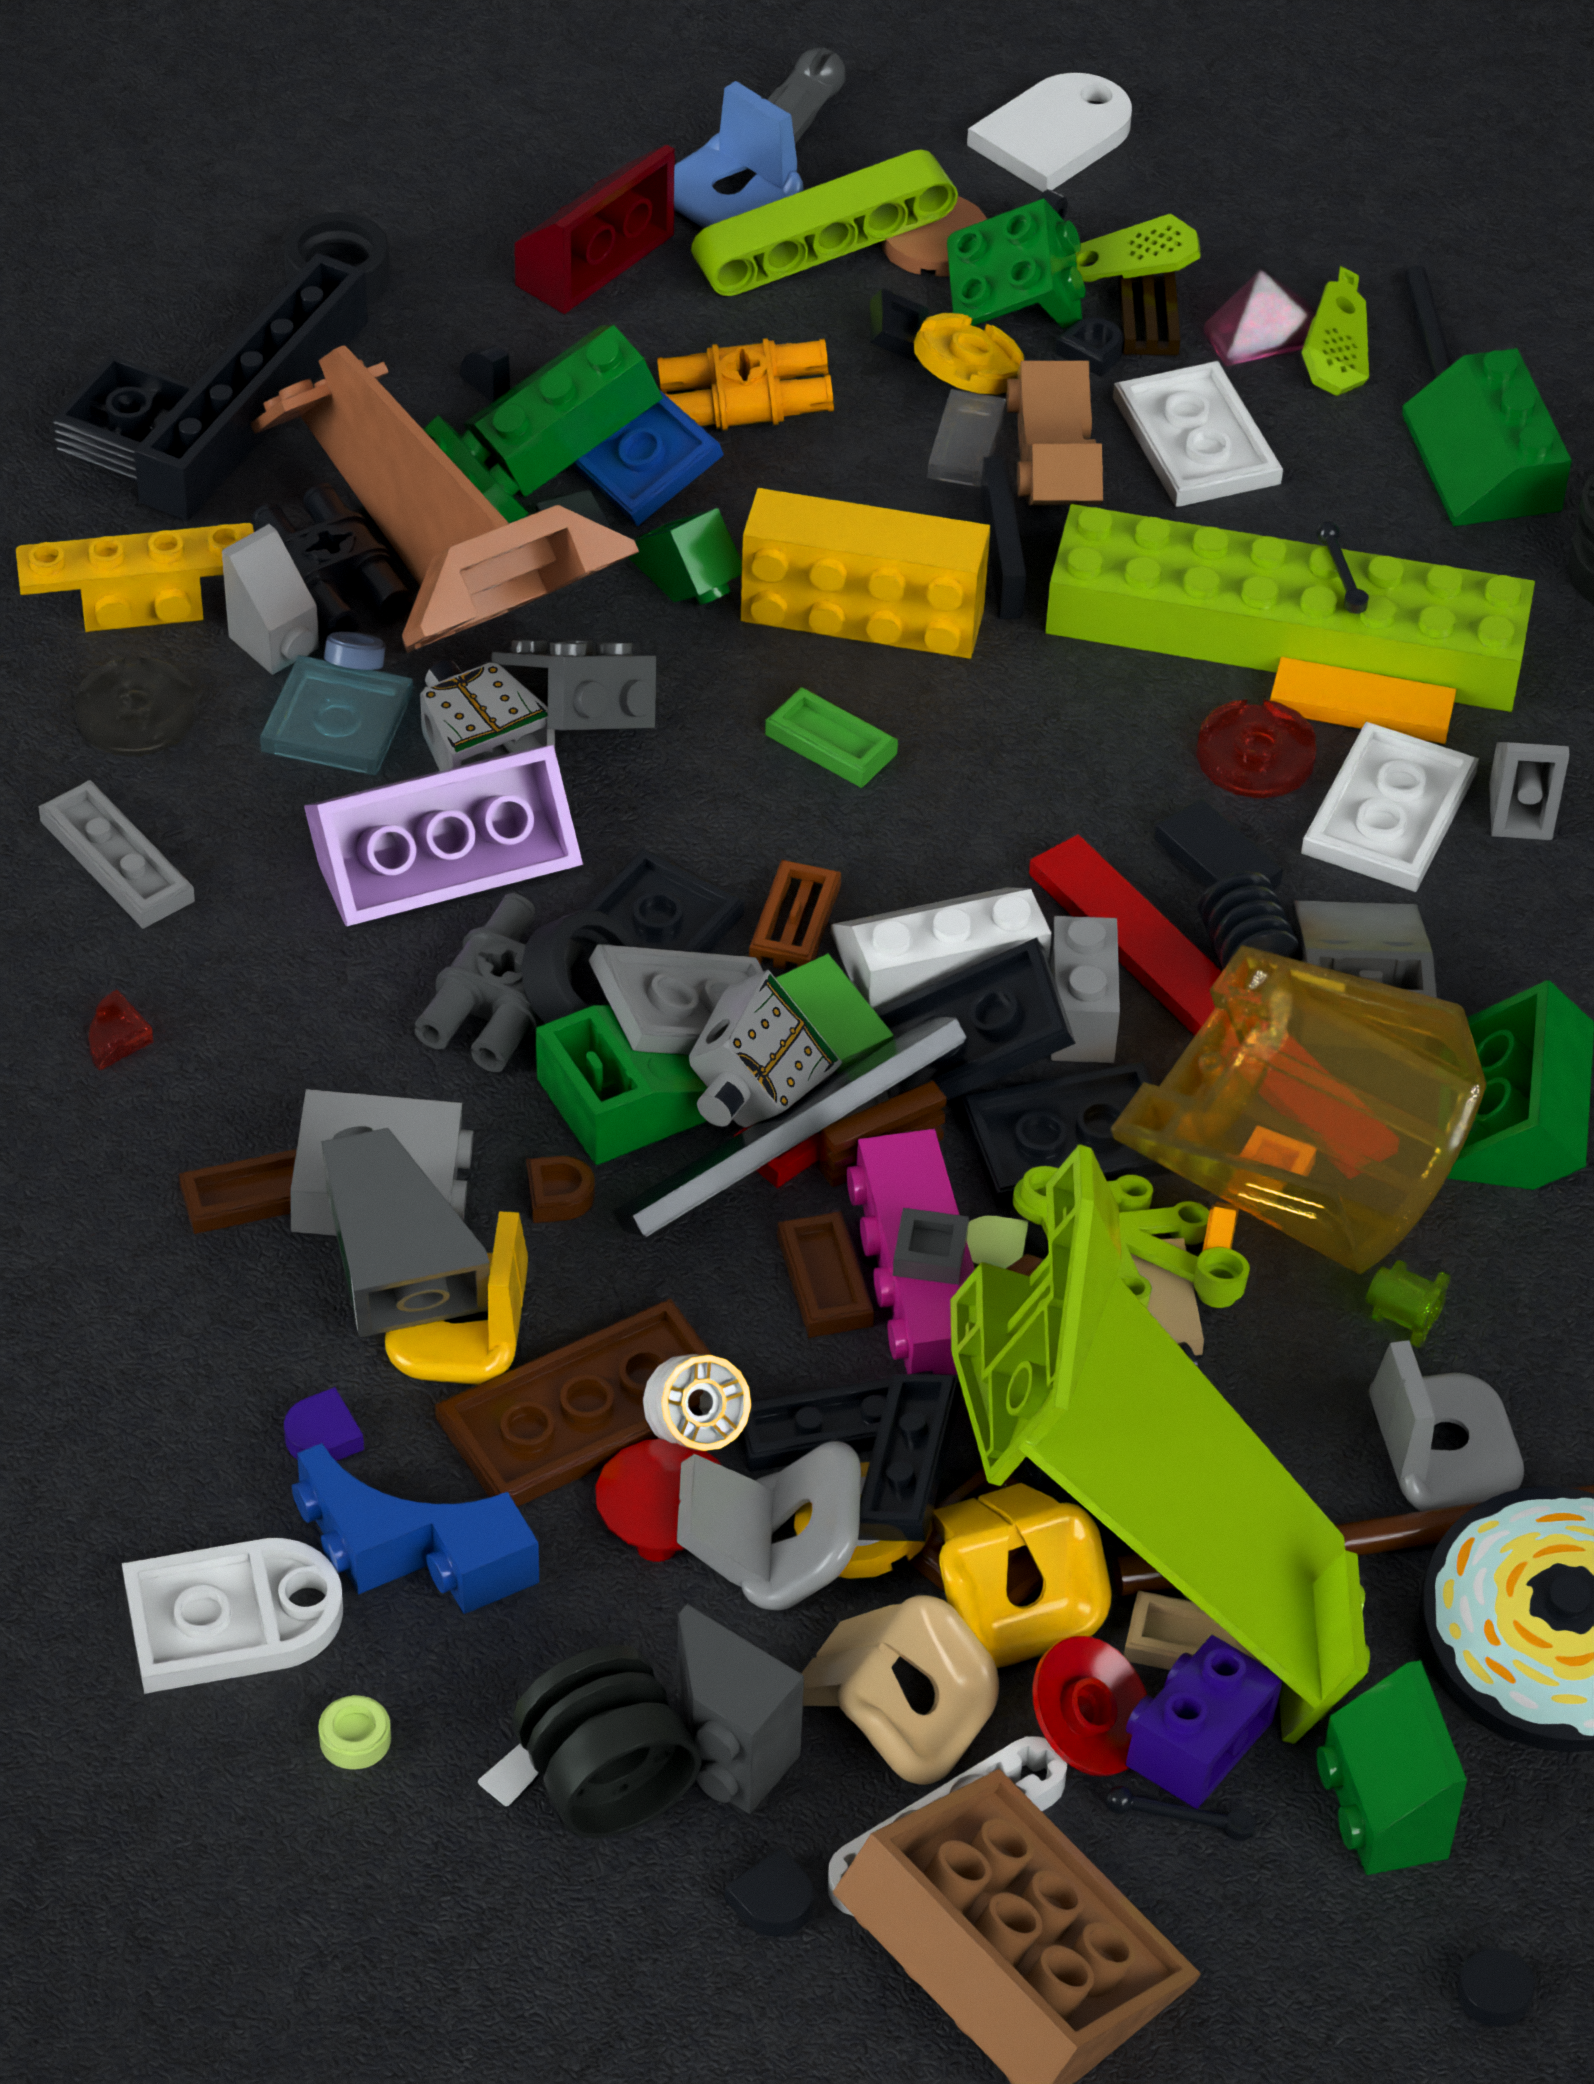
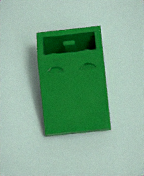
[536,1005,708,1166]

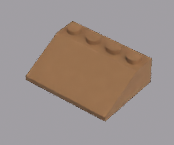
[832,1769,1201,2084]

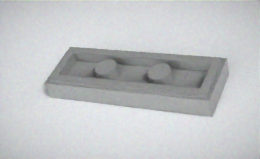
[38,780,195,929]

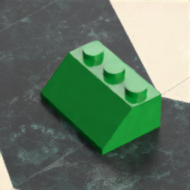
[463,325,663,498]
[1402,348,1572,527]
[1434,980,1594,1190]

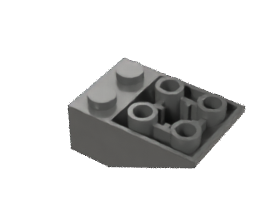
[1292,900,1437,1050]

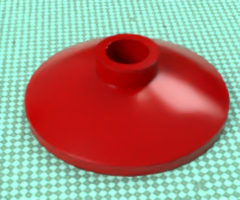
[1032,1636,1147,1776]

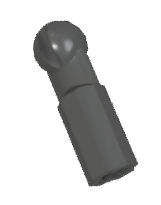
[768,47,846,144]

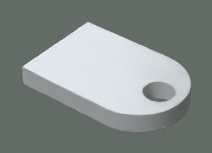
[967,73,1132,192]
[122,1538,343,1694]

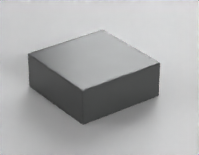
[892,1208,969,1285]

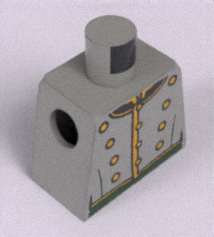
[420,660,555,771]
[689,970,842,1128]

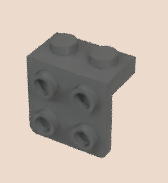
[491,639,656,730]

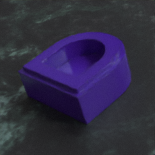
[284,1387,364,1461]

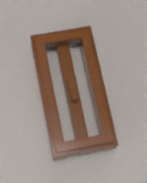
[749,860,841,970]

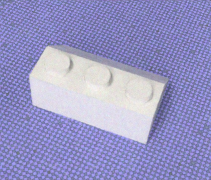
[830,887,1052,1010]

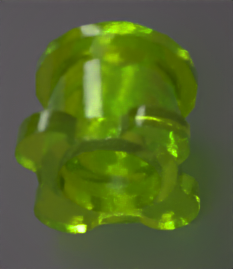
[1366,1260,1451,1348]

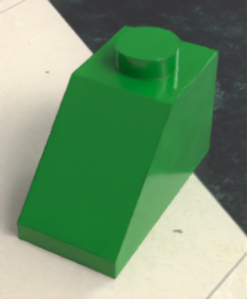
[628,507,742,605]

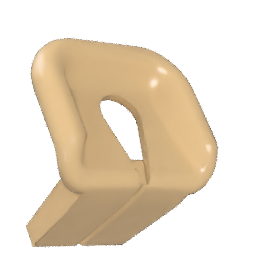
[801,1595,999,1785]

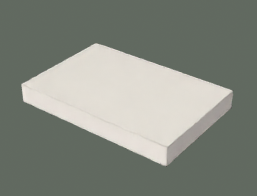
[1113,361,1283,507]
[1301,722,1479,892]

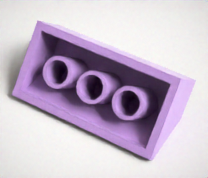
[304,745,583,926]

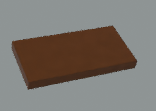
[435,1298,713,1507]

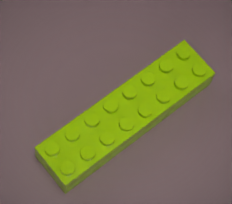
[1045,504,1535,712]

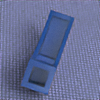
[292,1443,539,1614]

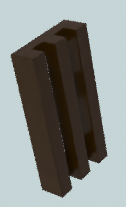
[1118,271,1181,355]

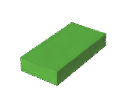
[765,687,898,788]
[776,954,894,1073]

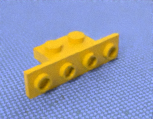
[16,523,254,632]

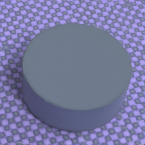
[324,632,386,670]

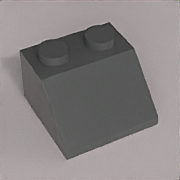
[677,1604,804,1814]

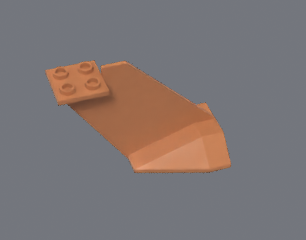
[250,345,639,653]

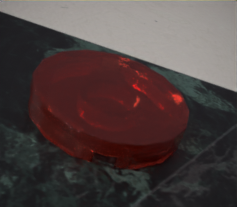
[1196,699,1317,799]

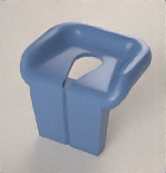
[674,81,804,229]

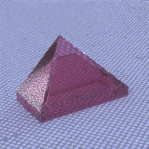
[1204,269,1316,366]

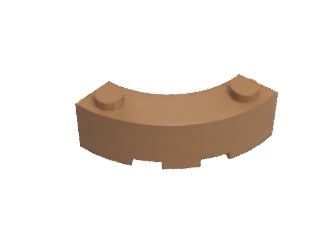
[1006,361,1103,505]

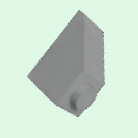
[222,524,319,675]
[1489,742,1570,840]

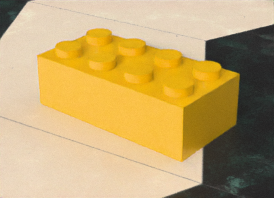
[741,488,990,659]

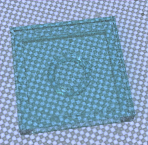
[260,655,413,775]

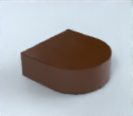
[526,1156,595,1224]

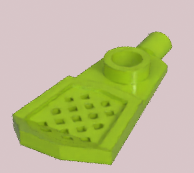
[1076,213,1201,282]
[1301,266,1369,396]

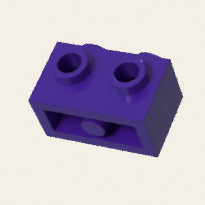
[1125,1634,1283,1809]

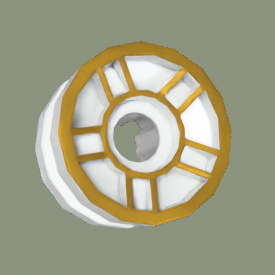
[643,1354,751,1451]

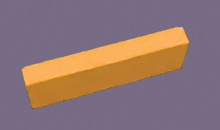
[1269,657,1457,744]

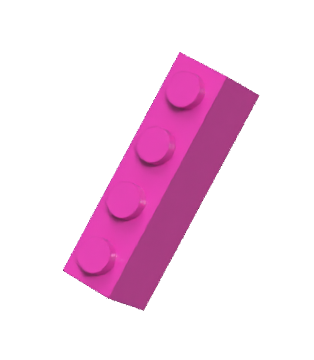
[847,1129,975,1375]

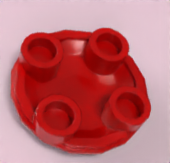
[596,1439,722,1562]

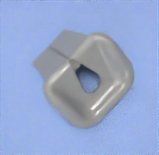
[1369,1340,1524,1511]
[677,1441,861,1610]

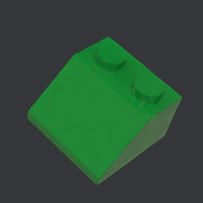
[1317,1660,1467,1875]

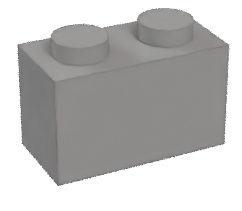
[1050,916,1120,1063]

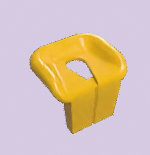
[385,1211,528,1385]
[933,1483,1112,1668]

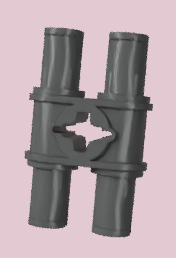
[415,893,585,1072]

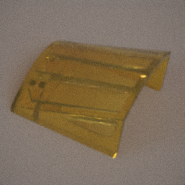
[1111,945,1487,1274]

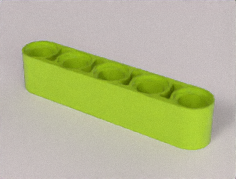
[691,149,958,296]

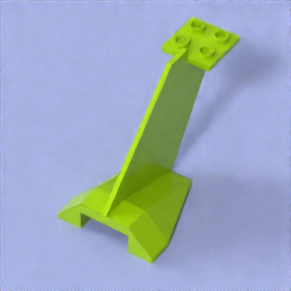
[950,1144,1370,1744]

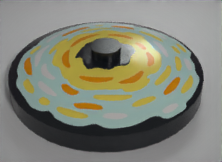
[1419,1486,1594,1752]

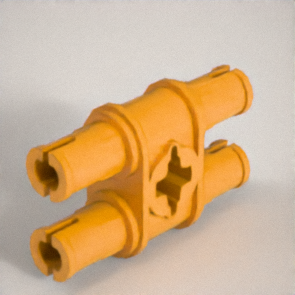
[657,338,834,431]

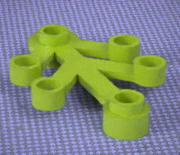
[1013,1166,1250,1308]

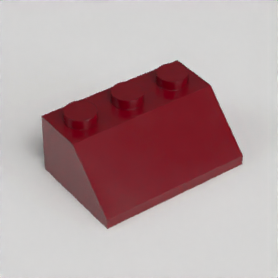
[514,144,675,314]

